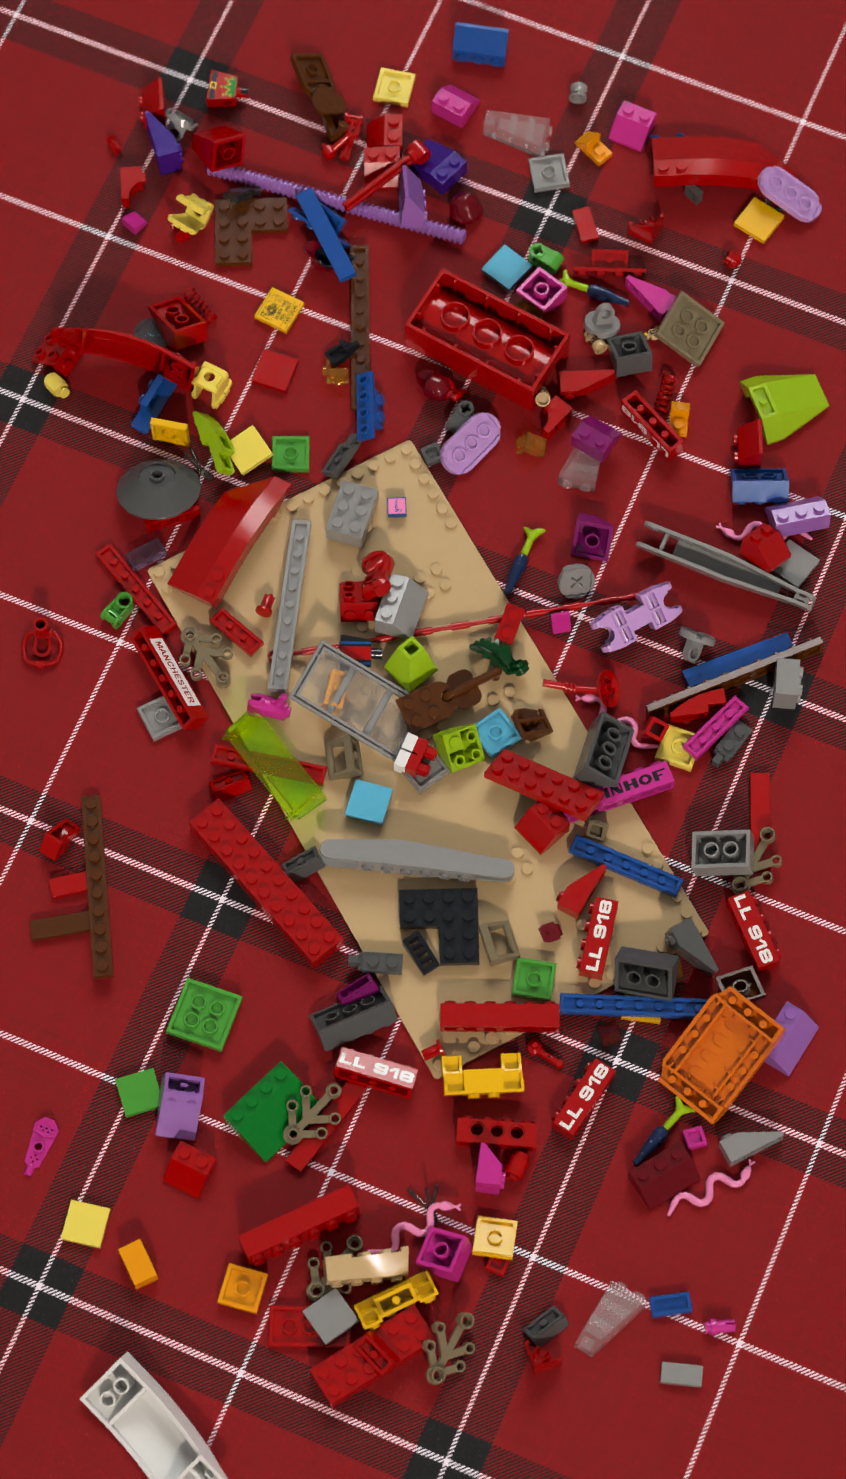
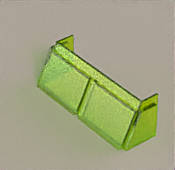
[222,711,327,820]

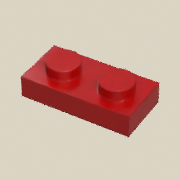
[494,603,525,645]

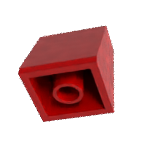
[192,125,246,172]

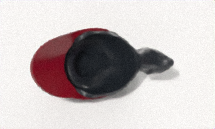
[303,241,355,272]

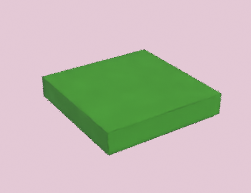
[272,436,310,472]
[511,957,557,1002]
[115,1068,160,1118]

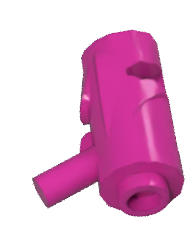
[247,693,292,721]

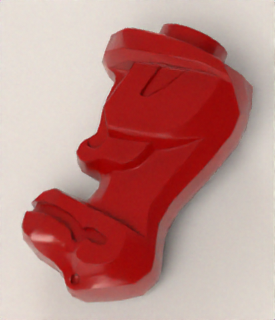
[361,550,395,600]

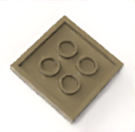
[654,291,725,367]

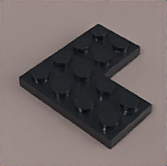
[399,888,479,966]

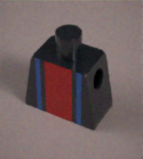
[340,635,383,672]

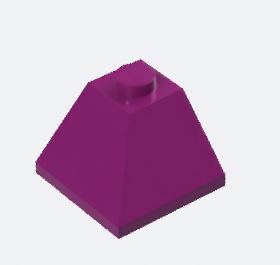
[571,513,614,562]

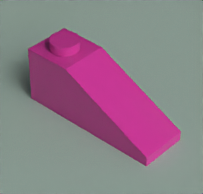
[625,275,676,323]

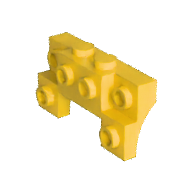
[441,1053,524,1099]
[353,1269,439,1331]

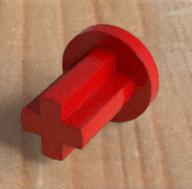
[170,223,190,243]
[255,594,275,618]
[421,1039,446,1061]

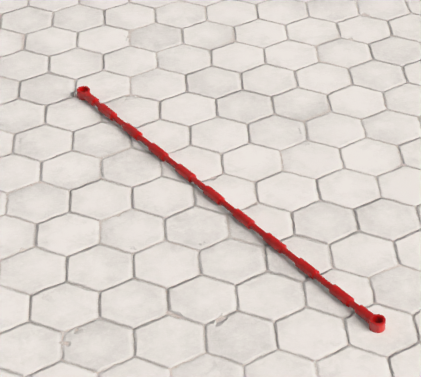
[268,588,646,663]

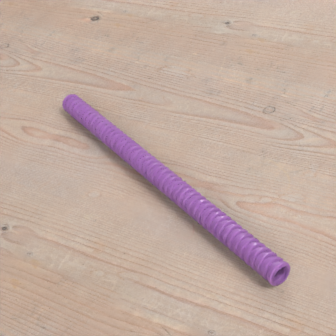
[207,166,467,245]

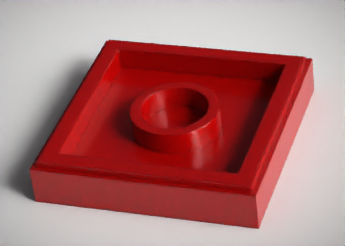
[251,349,299,393]

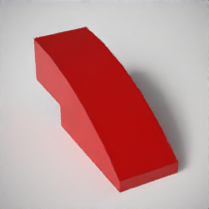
[669,688,726,724]

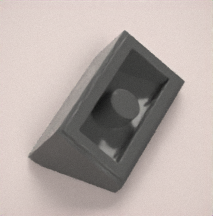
[282,846,325,883]
[522,1305,569,1348]

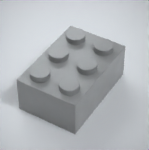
[326,480,379,548]
[691,830,754,876]

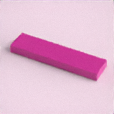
[682,695,749,761]

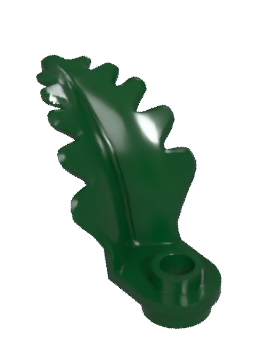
[469,637,529,676]

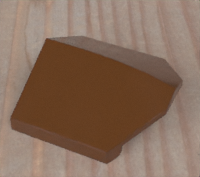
[511,708,553,742]

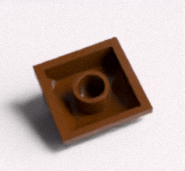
[715,966,766,1002]

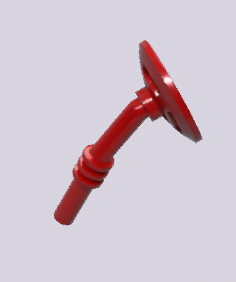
[542,670,620,708]

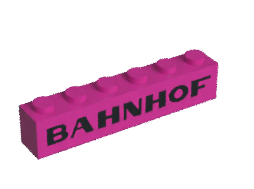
[560,761,675,823]

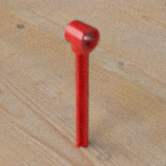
[342,139,431,212]

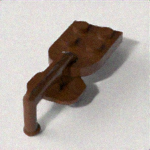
[289,53,349,144]
[395,667,502,734]

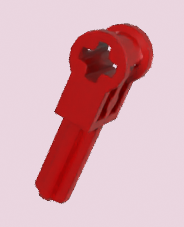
[339,111,364,162]

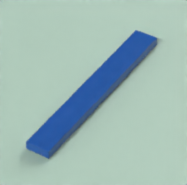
[560,993,708,1019]

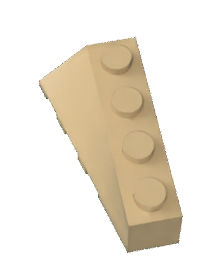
[323,1246,409,1288]

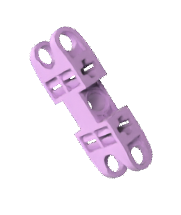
[590,582,683,653]

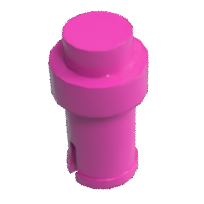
[704,1318,736,1335]

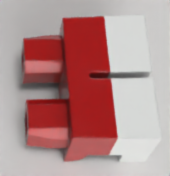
[394,732,438,778]

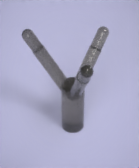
[183,448,214,482]
[407,1184,439,1225]

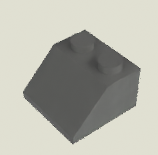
[606,331,652,377]

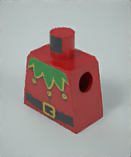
[206,70,249,109]

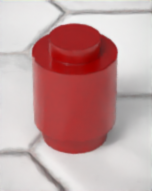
[504,1151,530,1182]

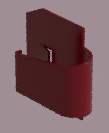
[539,921,563,943]

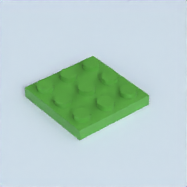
[166,978,243,1052]

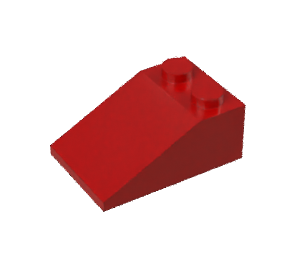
[148,296,207,351]

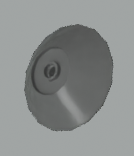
[116,459,202,520]

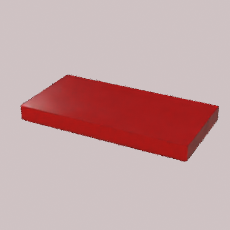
[268,1305,351,1349]

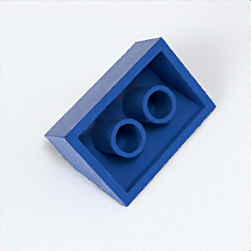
[453,22,509,67]
[730,468,789,504]

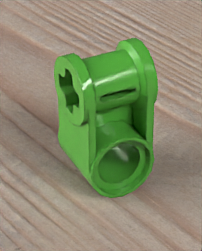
[528,243,564,275]
[100,592,135,629]

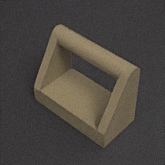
[324,735,363,780]
[479,920,521,967]

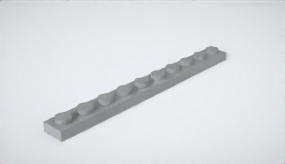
[268,520,311,693]

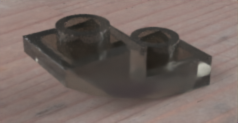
[223,186,262,204]

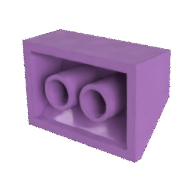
[398,165,427,228]
[764,496,831,537]
[764,1001,819,1076]

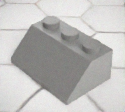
[374,573,428,640]

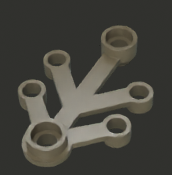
[179,627,233,688]
[731,827,783,895]
[283,1083,342,1145]
[307,1235,363,1302]
[422,1312,475,1385]

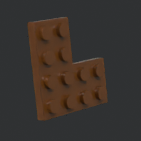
[215,197,288,267]

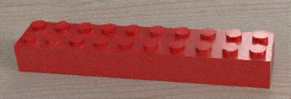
[189,798,344,969]

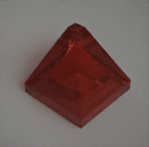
[598,1022,623,1046]

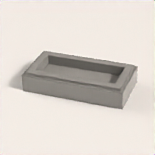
[660,1362,703,1388]

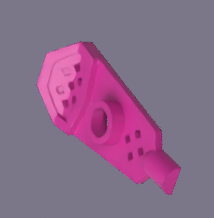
[24,1117,59,1177]

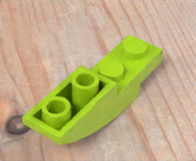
[193,411,235,476]

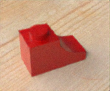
[120,166,147,208]
[542,395,573,441]
[39,818,81,861]

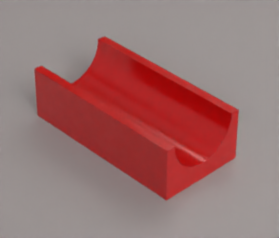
[405,268,570,412]

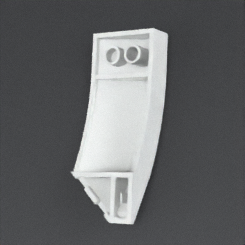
[80,1351,228,1479]

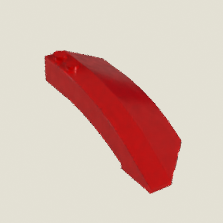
[652,136,798,190]
[51,327,201,393]
[167,476,292,610]

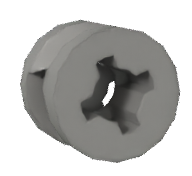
[569,82,588,104]

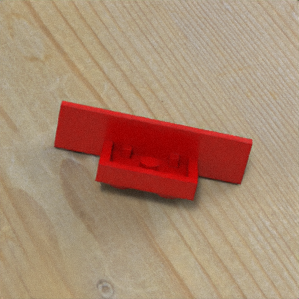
[573,249,646,276]

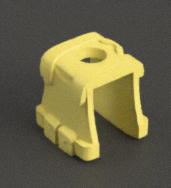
[168,193,214,235]
[191,361,232,409]

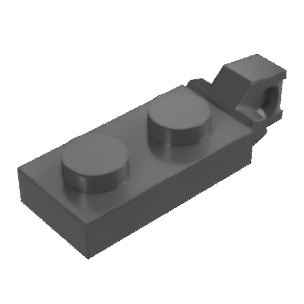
[321,433,361,479]
[711,720,753,768]
[348,952,403,975]

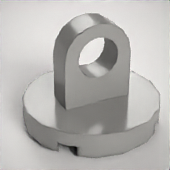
[165,108,199,142]
[583,303,621,339]
[557,564,595,599]
[678,627,716,663]

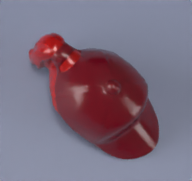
[416,369,468,402]

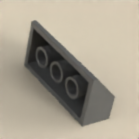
[573,711,634,787]
[308,985,398,1051]

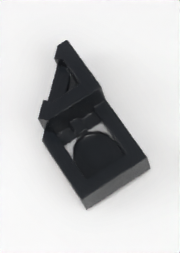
[324,339,360,368]

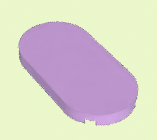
[758,166,822,222]
[440,412,501,475]

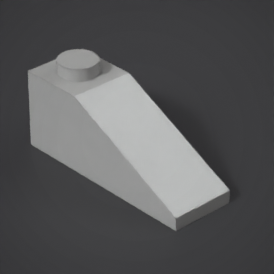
[718,1131,784,1167]

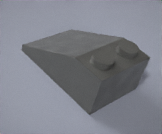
[664,917,719,977]

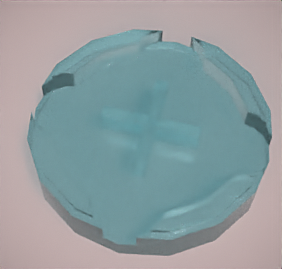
[134,318,168,348]

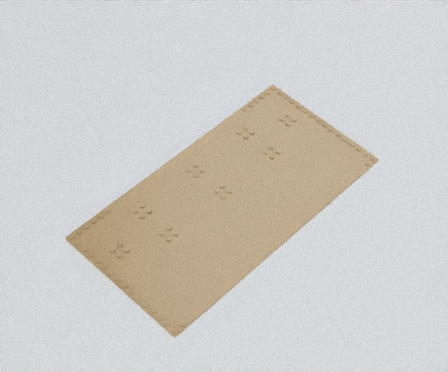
[148,440,708,1079]

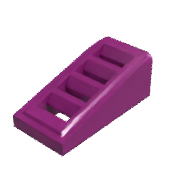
[336,972,380,1006]

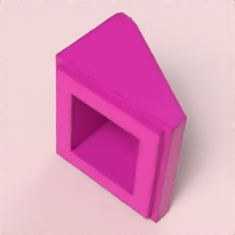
[121,211,148,235]
[550,611,571,634]

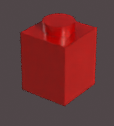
[641,716,670,742]

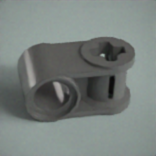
[445,400,474,434]

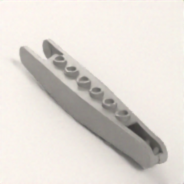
[635,521,817,612]
[320,839,514,883]

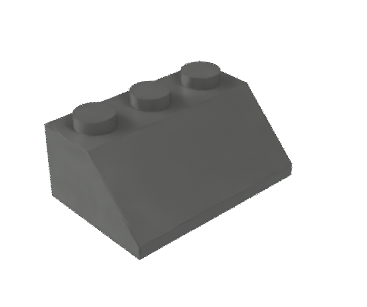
[614,946,679,1001]

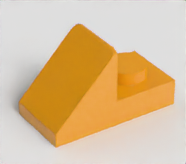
[574,131,612,166]
[669,401,690,438]

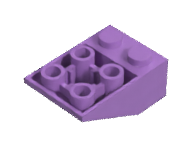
[155,1072,205,1141]

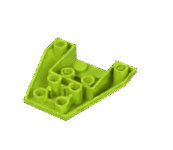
[740,374,829,445]

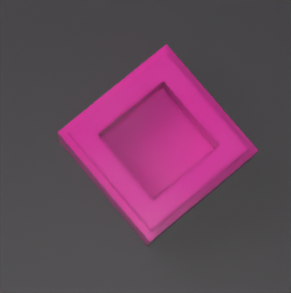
[682,1125,707,1151]

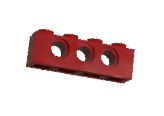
[456,1115,538,1152]

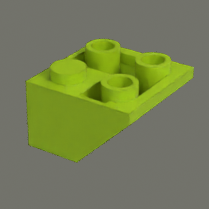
[384,636,438,693]
[432,724,485,773]

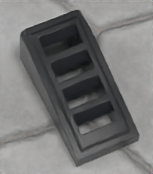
[402,931,440,976]

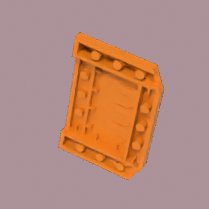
[659,986,786,1125]

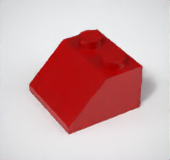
[139,78,166,129]
[367,114,403,156]
[363,146,401,189]
[733,419,763,469]
[739,523,791,573]
[515,801,570,855]
[163,1140,217,1199]

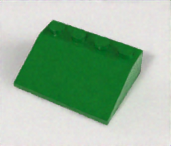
[223,1061,318,1163]

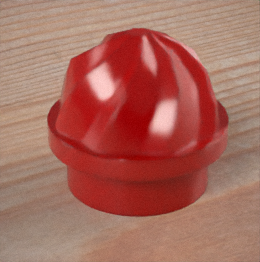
[723,250,742,268]

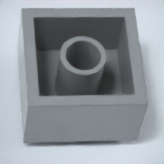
[772,658,804,709]

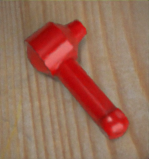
[321,130,354,161]
[527,1040,564,1069]

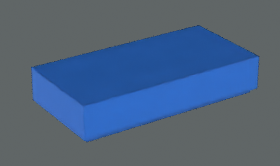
[649,1291,693,1319]

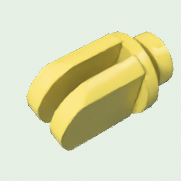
[44,372,70,398]

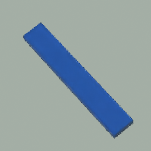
[295,188,357,283]
[682,632,793,687]
[568,834,684,898]

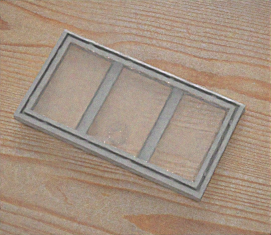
[289,640,414,762]

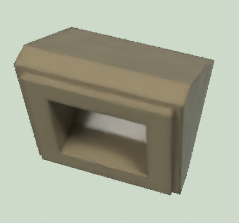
[585,818,609,842]

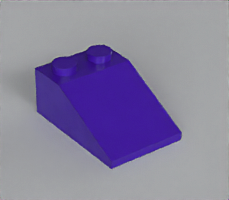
[145,111,184,175]
[409,139,467,195]

